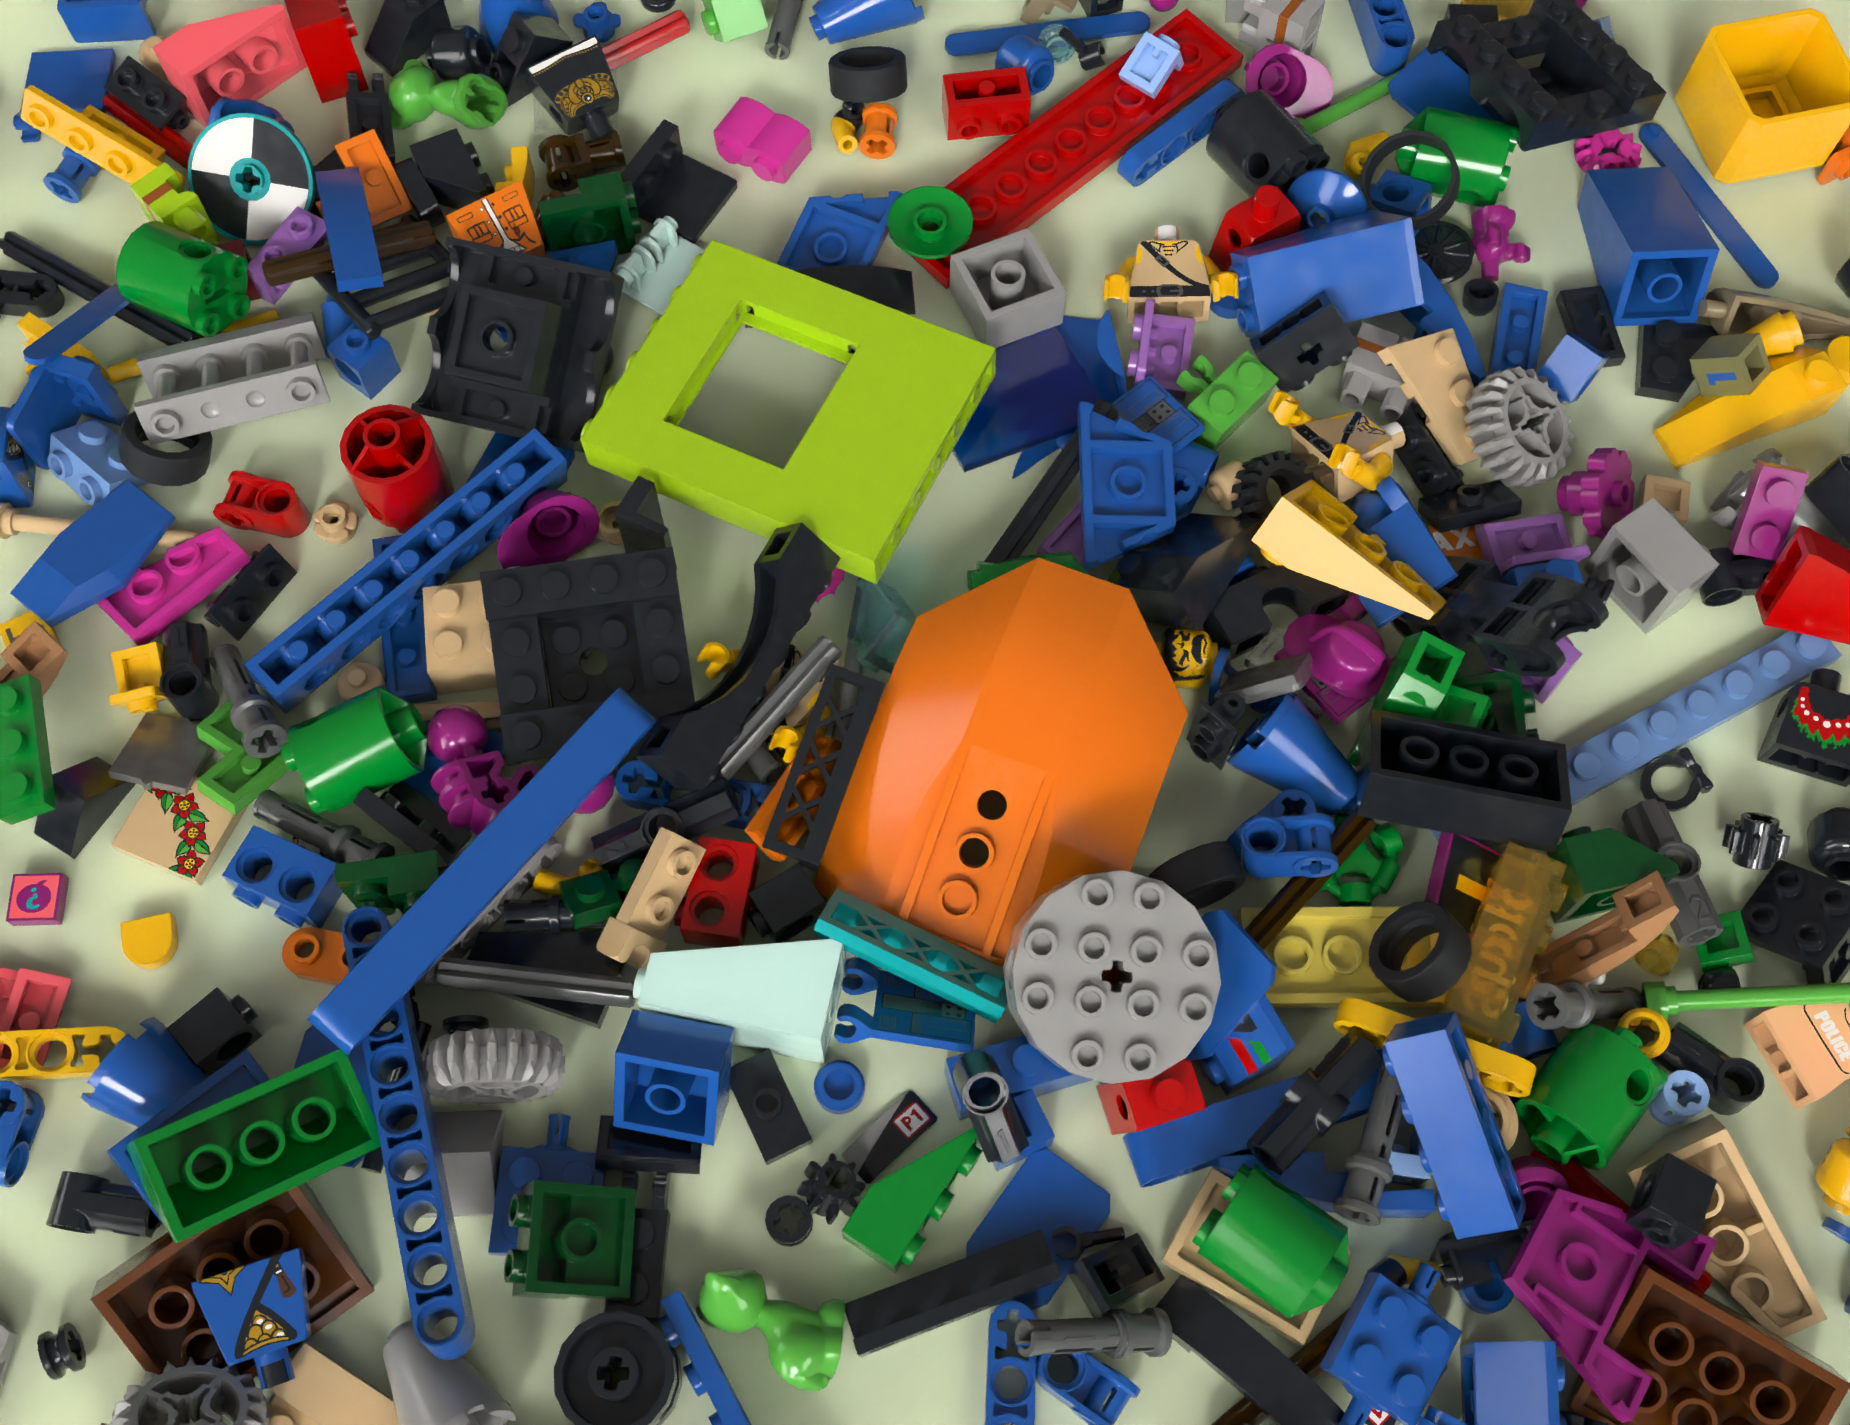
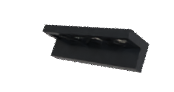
[762,664,886,872]
[845,1229,1062,1357]

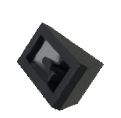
[34,756,135,859]
[1068,1232,1165,1318]

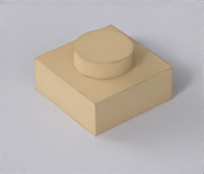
[1638,474,1691,527]

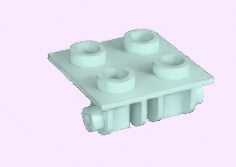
[615,216,705,315]

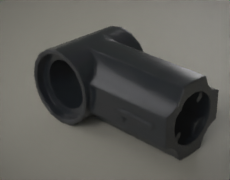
[1699,548,1782,607]
[159,620,219,721]
[1652,1022,1765,1116]
[953,1051,1029,1163]
[46,1171,161,1238]

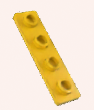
[21,85,185,188]

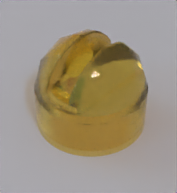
[1633,933,1680,976]

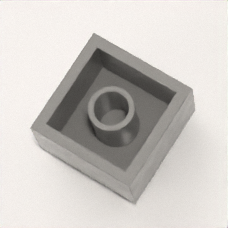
[949,228,1066,348]
[1583,497,1719,634]

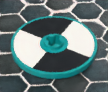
[187,113,316,245]

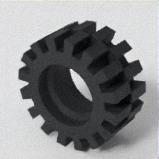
[1231,451,1315,521]

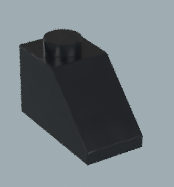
[364,0,452,77]

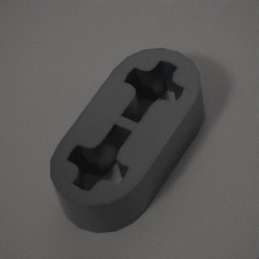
[392,157,446,227]
[0,270,65,318]

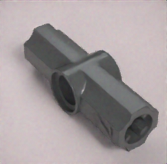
[1621,798,1724,947]

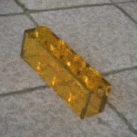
[1439,841,1568,1048]

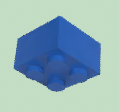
[613,1009,734,1146]

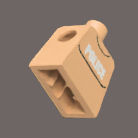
[1744,1003,1850,1110]

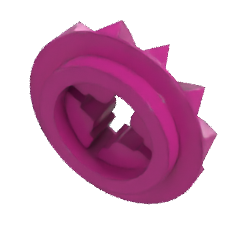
[1574,128,1642,173]

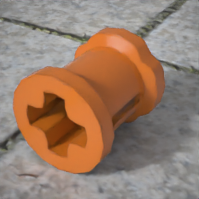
[859,102,898,159]

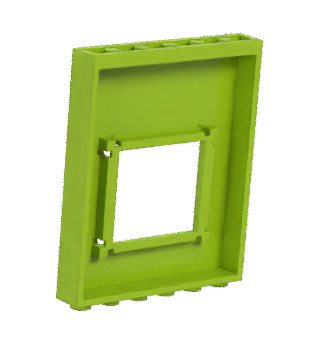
[580,239,996,584]

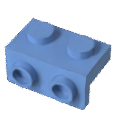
[47,418,148,507]

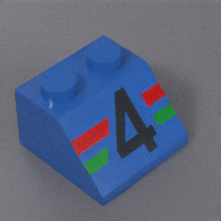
[1200,994,1296,1096]

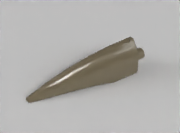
[1698,288,1850,339]

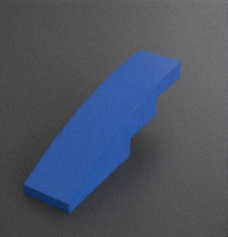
[315,167,384,292]
[1398,254,1486,388]
[1212,1151,1436,1218]

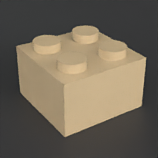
[422,580,497,695]

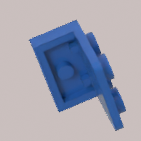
[6,355,129,470]

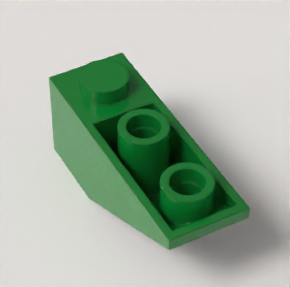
[1347,630,1466,768]
[842,1128,983,1273]

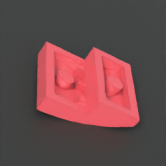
[0,967,73,1070]

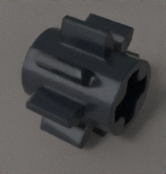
[1722,812,1790,870]
[797,1153,866,1225]

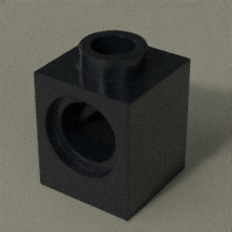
[747,862,826,943]
[167,987,263,1074]
[1625,1153,1717,1250]

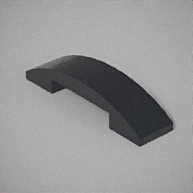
[745,265,915,328]
[1156,1275,1345,1425]

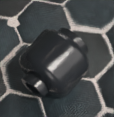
[426,25,491,81]
[1807,807,1850,881]

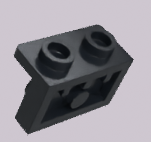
[353,781,472,866]

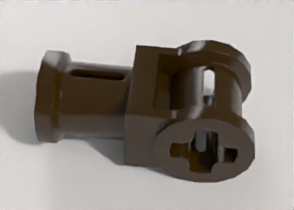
[538,130,626,192]

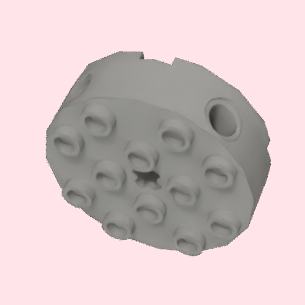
[1003,870,1221,1084]

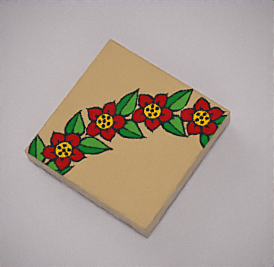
[111,777,248,886]

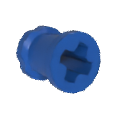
[43,146,101,203]

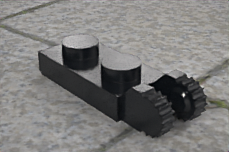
[346,73,395,165]
[604,1171,670,1320]

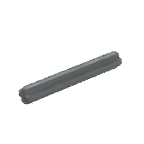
[708,635,842,785]
[437,957,636,1008]

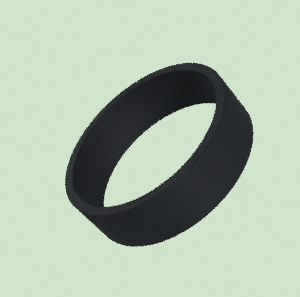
[1360,130,1460,231]

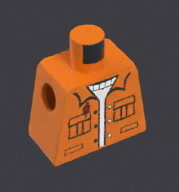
[446,180,547,258]

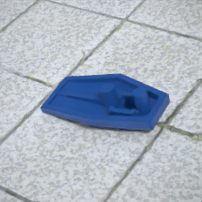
[10,480,176,628]

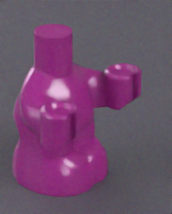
[1471,205,1530,282]

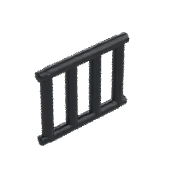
[313,214,451,339]

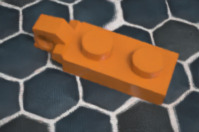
[744,735,842,862]

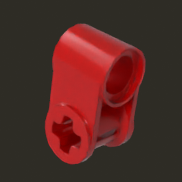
[213,470,310,538]

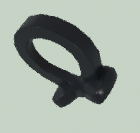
[1640,747,1714,812]

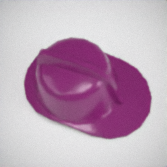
[1244,43,1334,119]
[497,490,600,569]
[1283,614,1388,699]

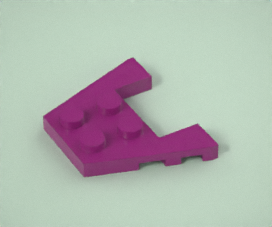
[1503,1188,1717,1423]

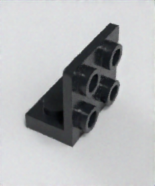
[621,119,738,243]
[1740,860,1850,984]

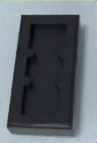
[1555,286,1626,368]
[1418,480,1522,533]
[730,1049,813,1165]
[595,1115,702,1174]

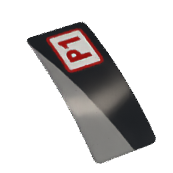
[842,1091,937,1184]

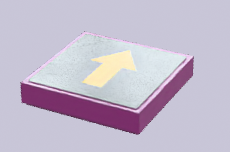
[1425,832,1528,957]

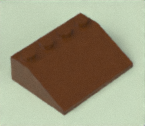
[90,1182,375,1379]
[1566,1259,1850,1425]

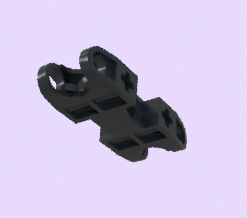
[1391,556,1609,677]

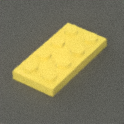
[1237,906,1447,1008]

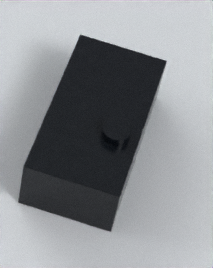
[1356,708,1572,853]

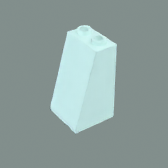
[633,939,846,1064]

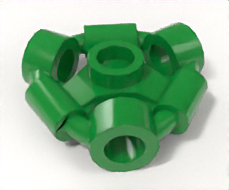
[1312,814,1403,907]

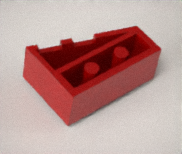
[284,0,369,104]

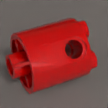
[339,404,454,533]

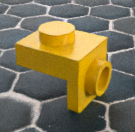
[108,642,168,714]

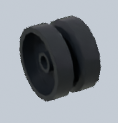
[554,1311,682,1425]

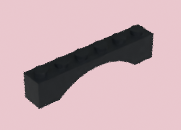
[636,523,841,790]

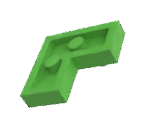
[196,700,290,816]

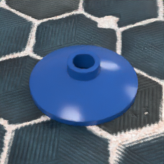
[1286,168,1368,231]

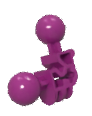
[426,705,615,835]

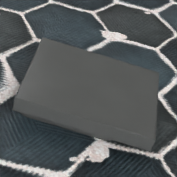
[1213,651,1313,704]

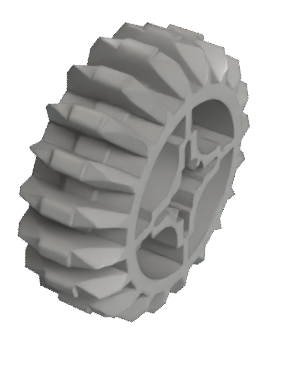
[1464,366,1574,488]
[423,1027,565,1105]
[110,1357,269,1425]

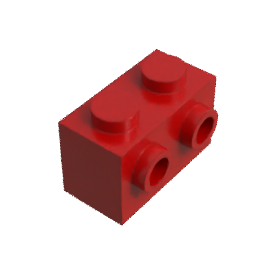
[942,66,1031,141]

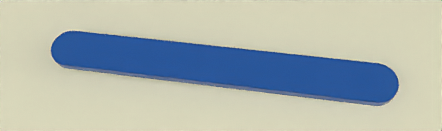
[945,11,1150,56]
[1638,123,1779,289]
[23,282,130,365]

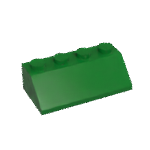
[126,1049,381,1244]

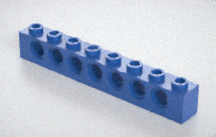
[244,428,568,714]

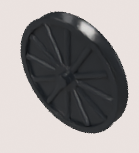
[1415,220,1474,285]

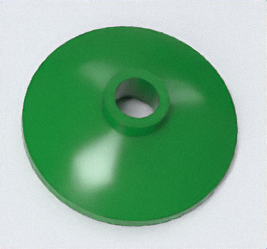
[887,186,973,259]

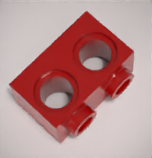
[674,836,760,948]

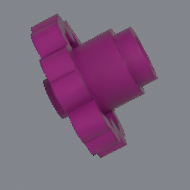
[1557,448,1635,539]

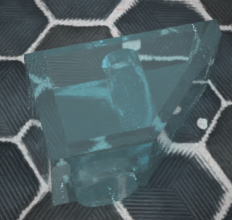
[847,577,917,674]

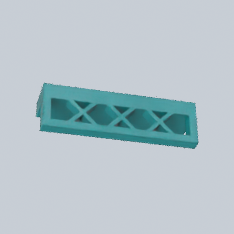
[813,888,1007,1023]

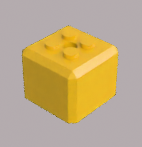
[1675,8,1850,184]

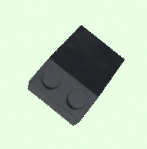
[1107,513,1264,630]

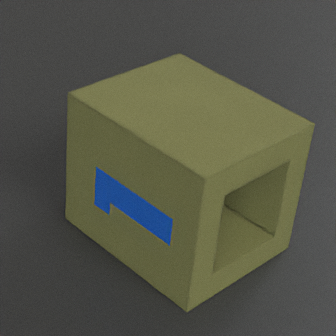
[1689,333,1772,397]

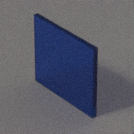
[952,327,1102,473]

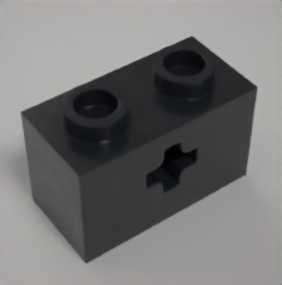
[1249,290,1360,393]

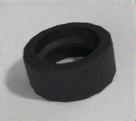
[828,46,908,103]
[119,411,213,486]
[1148,841,1247,910]
[1369,901,1472,1002]

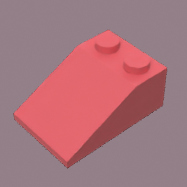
[152,3,307,128]

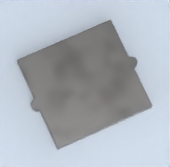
[108,712,214,795]

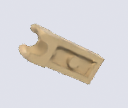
[596,827,706,970]

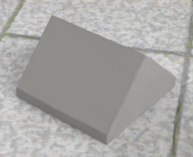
[391,1110,504,1218]

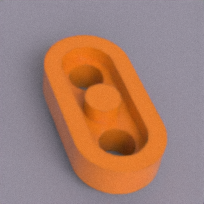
[282,927,371,986]

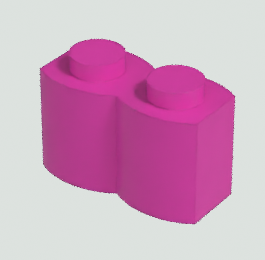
[713,97,812,184]

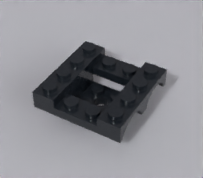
[1426,0,1667,152]
[411,236,625,453]
[480,547,695,766]

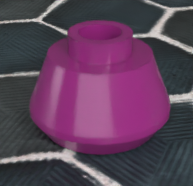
[1511,1156,1570,1222]

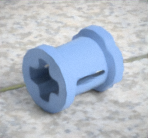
[1649,1070,1710,1126]

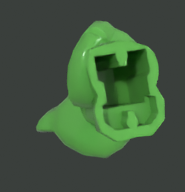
[389,59,508,129]
[696,1268,845,1391]

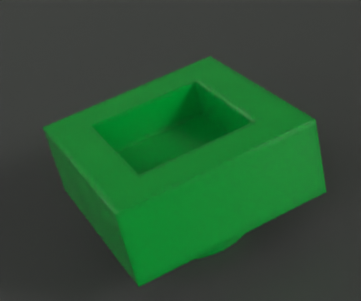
[1431,685,1492,729]
[1695,910,1755,973]

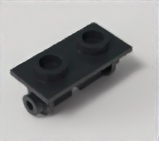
[103,55,190,131]
[1395,407,1464,497]
[204,543,297,641]
[1186,693,1246,770]
[1429,1219,1535,1291]

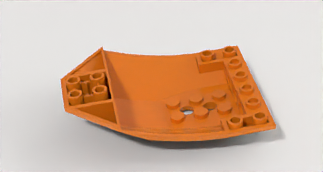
[813,557,1188,968]

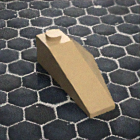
[1626,1114,1828,1338]

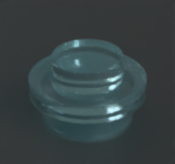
[1037,24,1075,65]

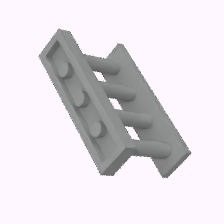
[134,312,330,445]

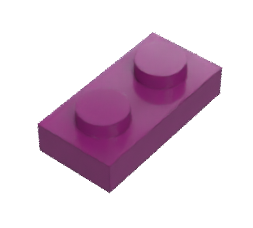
[1727,460,1809,561]

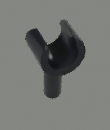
[1059,28,1106,71]
[1052,1226,1125,1261]

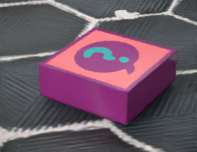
[6,873,69,926]

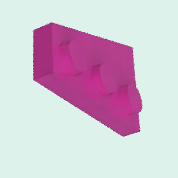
[96,526,251,646]

